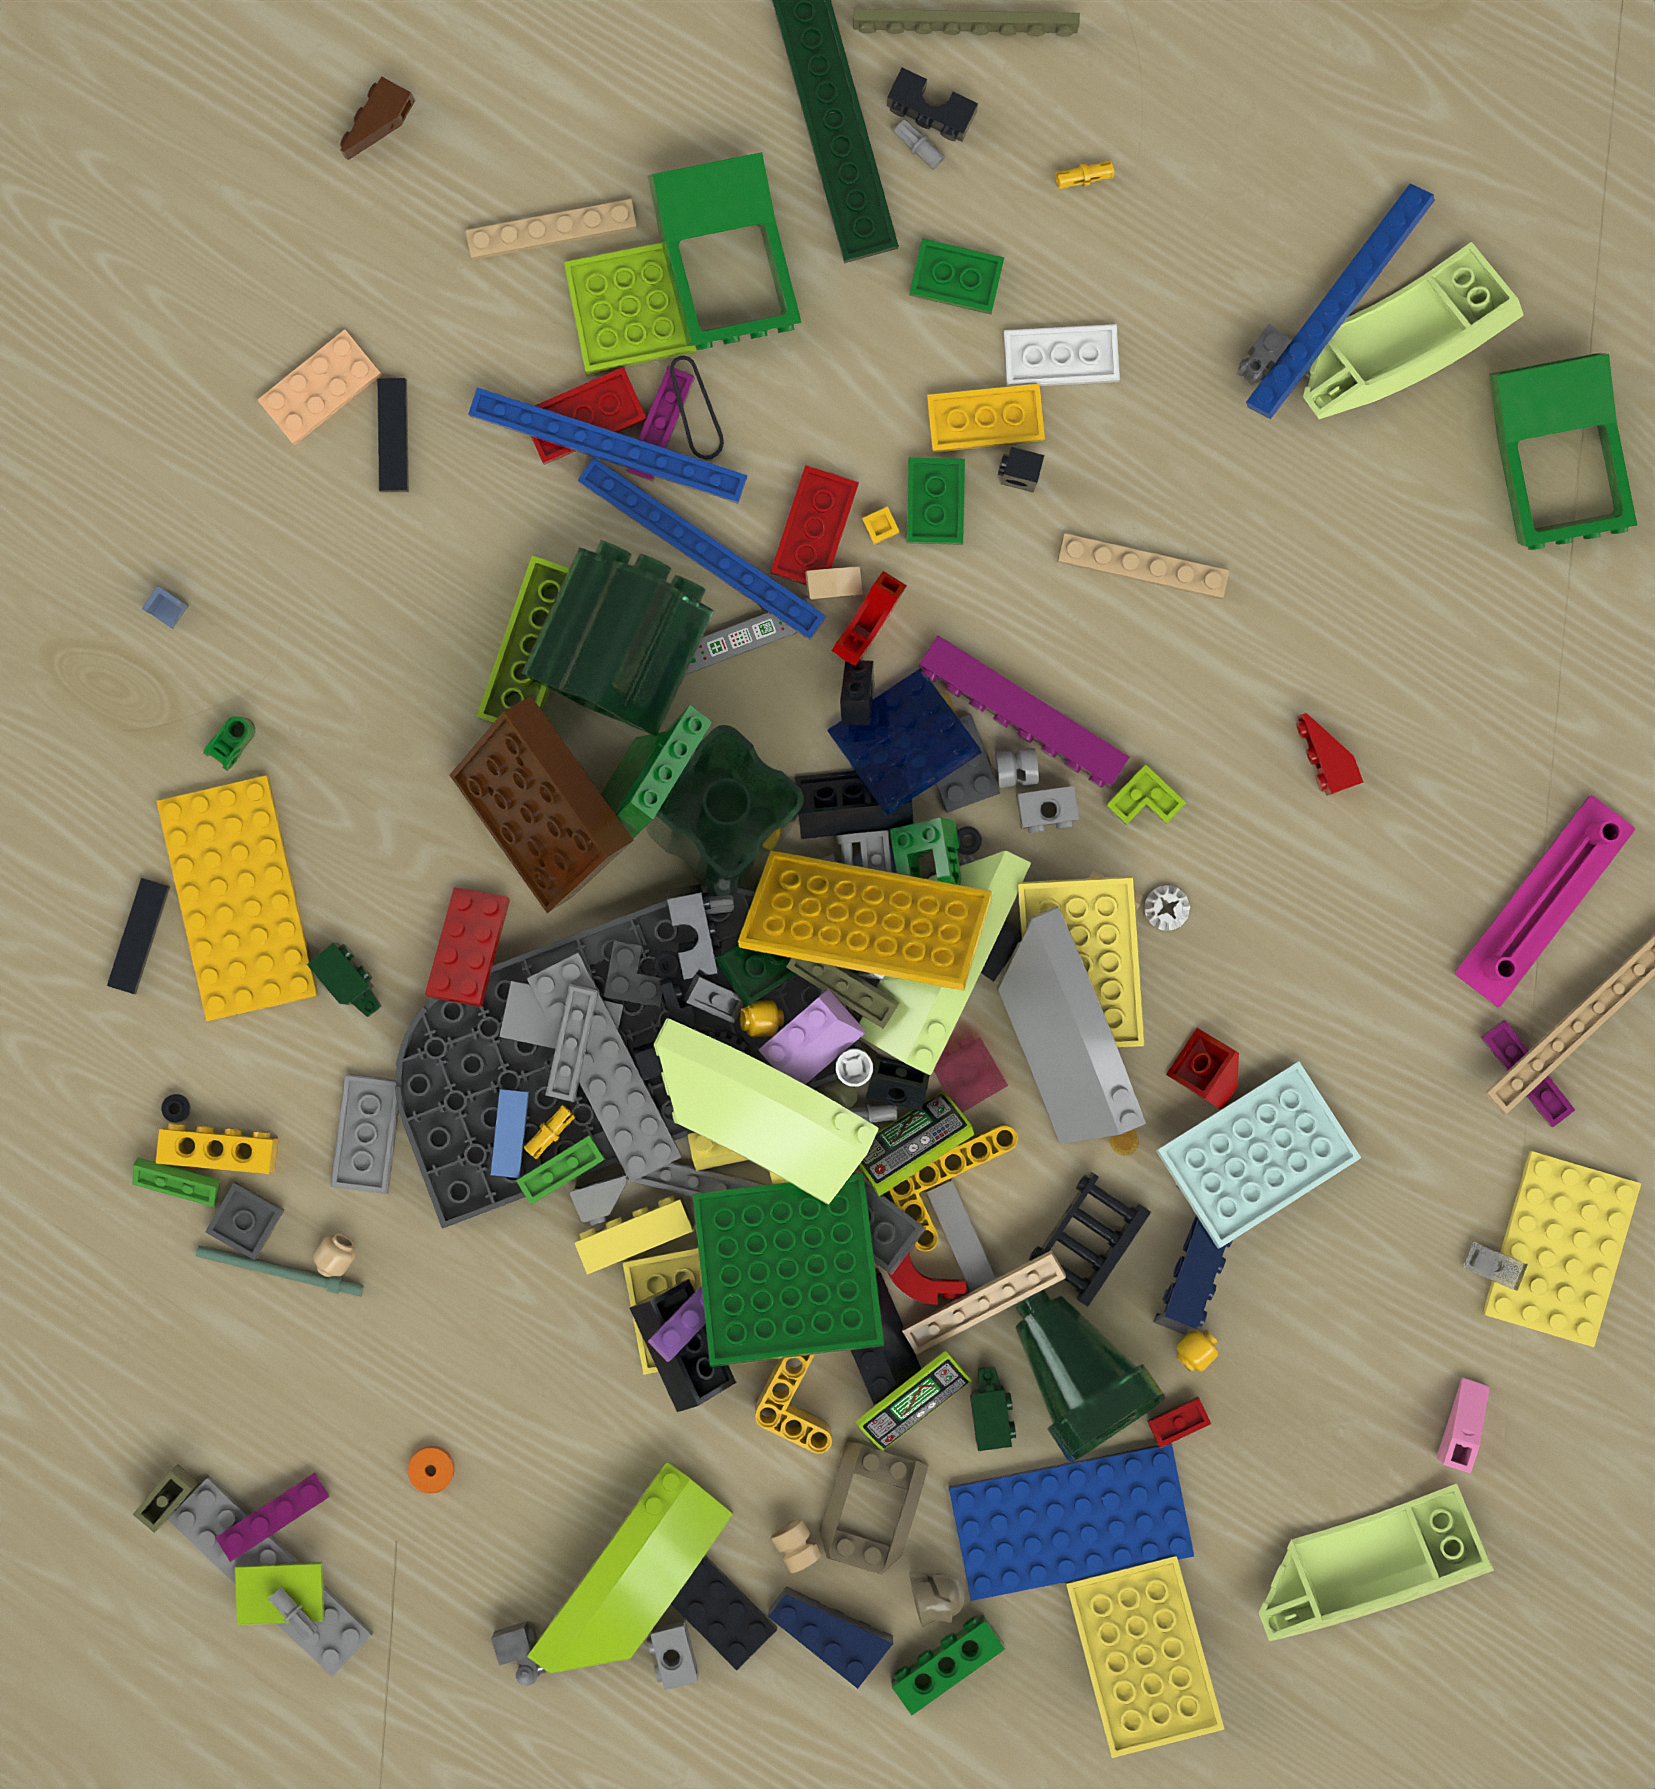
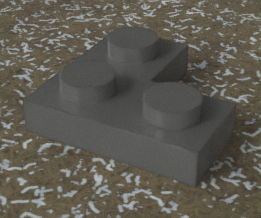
[604,941,664,1007]

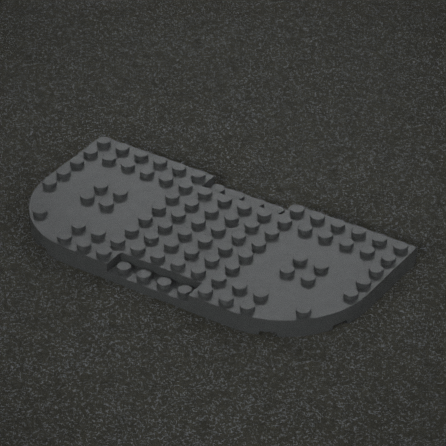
[395,887,863,1229]

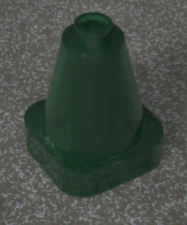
[1015,1289,1166,1462]

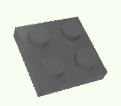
[205,1182,284,1260]

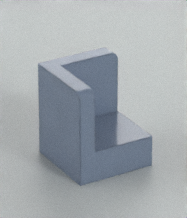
[142,585,188,629]

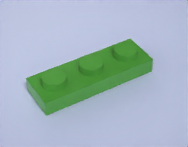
[516,1135,605,1205]
[132,1157,220,1207]

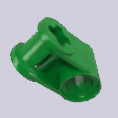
[203,716,255,771]

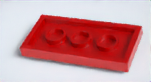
[531,367,646,465]
[770,465,859,585]
[425,887,510,1007]

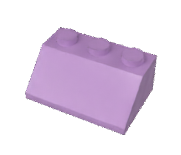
[759,989,866,1084]

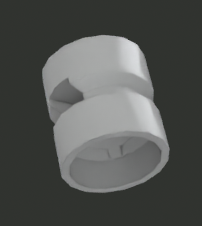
[995,748,1039,788]

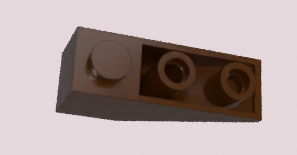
[340,76,415,160]

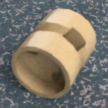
[771,1519,822,1573]

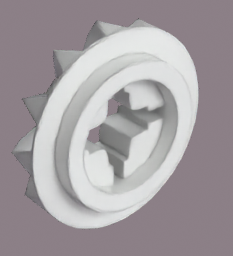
[1144,885,1190,931]

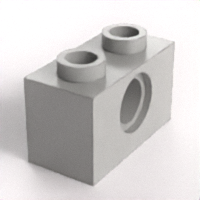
[1016,786,1079,833]
[647,1619,699,1690]

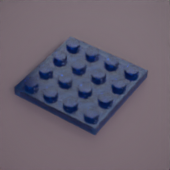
[827,668,982,816]

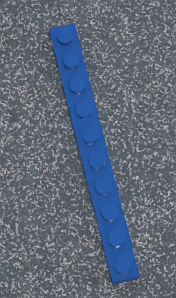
[1246,184,1435,419]
[468,388,747,504]
[578,457,826,640]

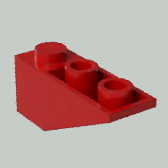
[1296,713,1364,796]

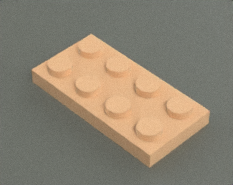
[258,329,382,445]

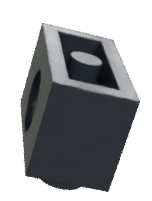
[997,447,1045,492]
[840,660,875,725]
[866,1056,930,1111]

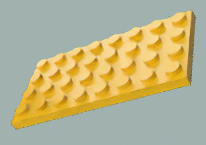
[156,775,319,1021]
[738,850,992,991]

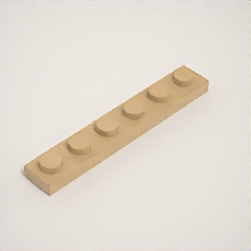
[466,199,637,260]
[1058,533,1230,599]
[902,1250,1066,1355]

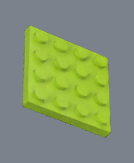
[564,243,697,374]

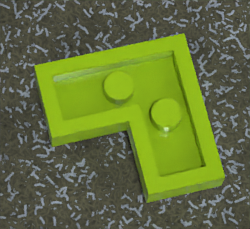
[1106,764,1186,825]

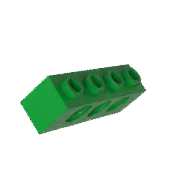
[891,1615,1005,1716]

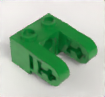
[890,818,961,885]

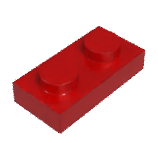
[1147,1397,1211,1448]

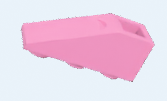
[1436,1377,1490,1473]

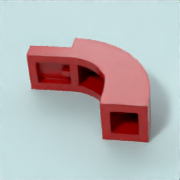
[831,571,907,666]
[887,1251,966,1305]

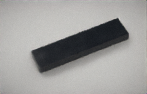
[377,378,409,492]
[107,878,170,994]

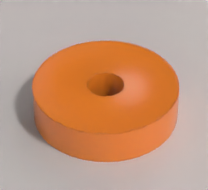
[408,1446,455,1494]

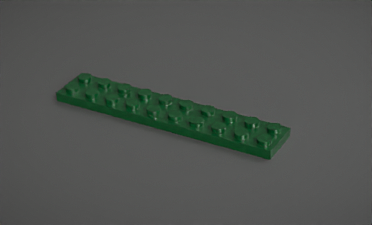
[772,0,899,263]

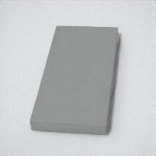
[500,980,624,1049]
[331,1074,399,1194]

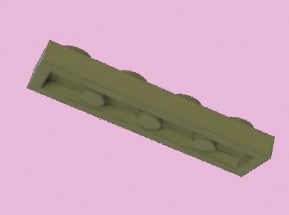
[787,958,900,1029]

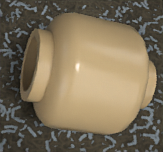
[313,1234,356,1277]

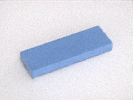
[491,1089,529,1178]

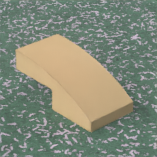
[805,567,863,600]

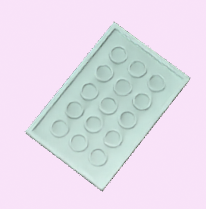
[1156,1061,1361,1249]

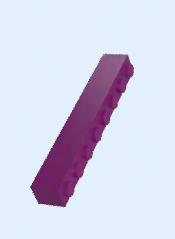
[919,636,1130,788]

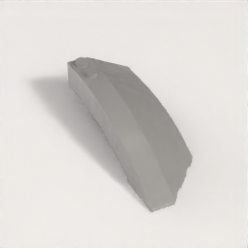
[997,906,1146,1144]

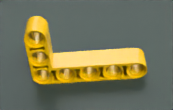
[889,1124,1018,1252]
[755,1354,832,1454]

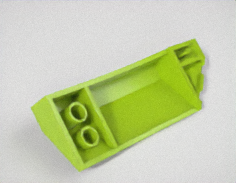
[527,1462,733,1673]

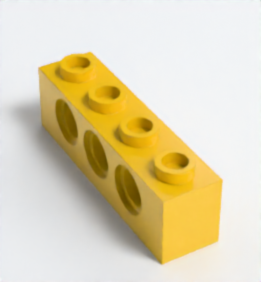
[156,1123,278,1174]

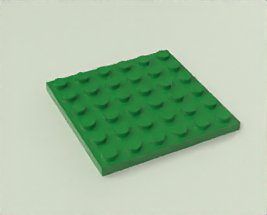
[693,1173,884,1367]

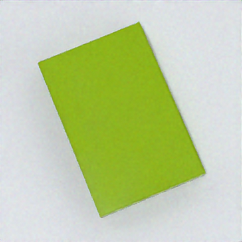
[235,1562,325,1625]

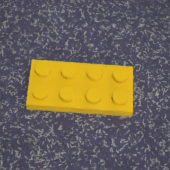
[927,384,1045,453]

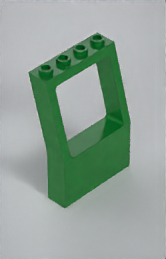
[648,152,802,350]
[1489,353,1637,550]
[601,705,712,839]

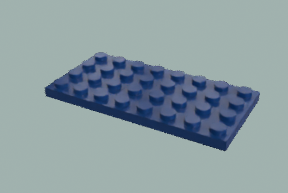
[949,1443,1194,1601]

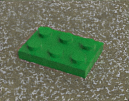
[909,238,1004,315]
[906,457,965,545]

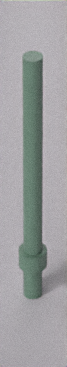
[196,1246,364,1297]

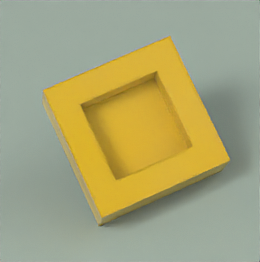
[862,506,900,545]

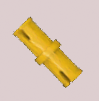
[1055,160,1114,190]
[524,1105,576,1159]

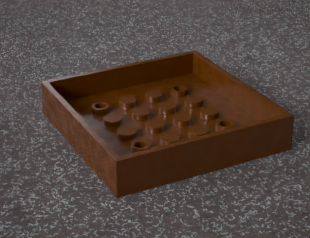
[450,695,634,914]

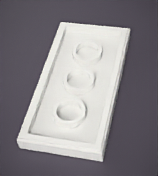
[1004,324,1120,387]

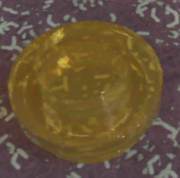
[1110,1129,1139,1156]

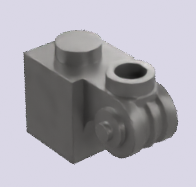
[1237,324,1292,386]
[491,1621,546,1686]

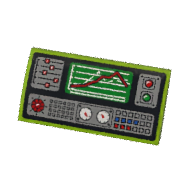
[858,1090,974,1197]
[855,1351,972,1451]

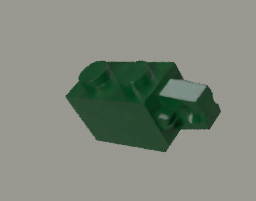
[307,943,381,1017]
[970,1367,1016,1451]

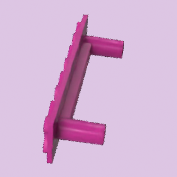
[1454,796,1635,1007]

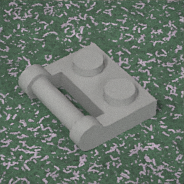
[837,830,892,873]

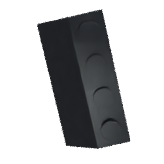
[795,765,914,839]
[851,1273,921,1405]
[629,1279,737,1412]

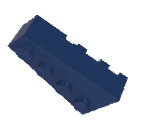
[1153,1215,1233,1335]
[768,1587,894,1689]

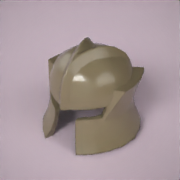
[909,1572,964,1627]

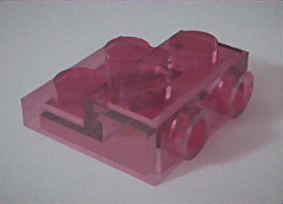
[933,1035,1008,1113]

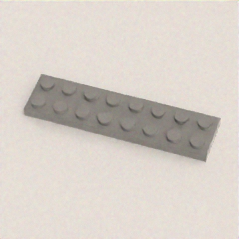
[527,952,682,1183]
[168,1476,373,1677]

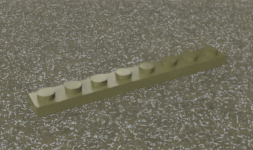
[853,9,1080,37]

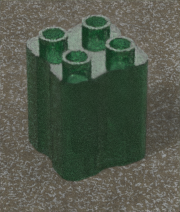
[521,540,714,737]
[646,725,804,896]

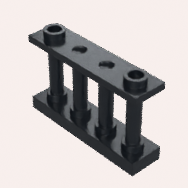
[1029,1172,1151,1307]

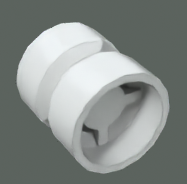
[836,1048,873,1087]

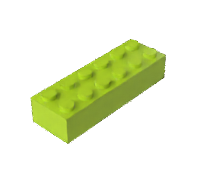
[476,555,589,724]

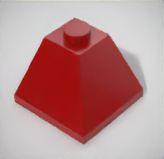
[1166,1028,1239,1110]

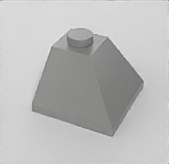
[570,1173,629,1226]

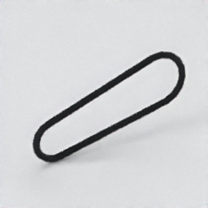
[670,355,724,460]

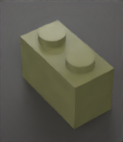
[133,1464,200,1533]

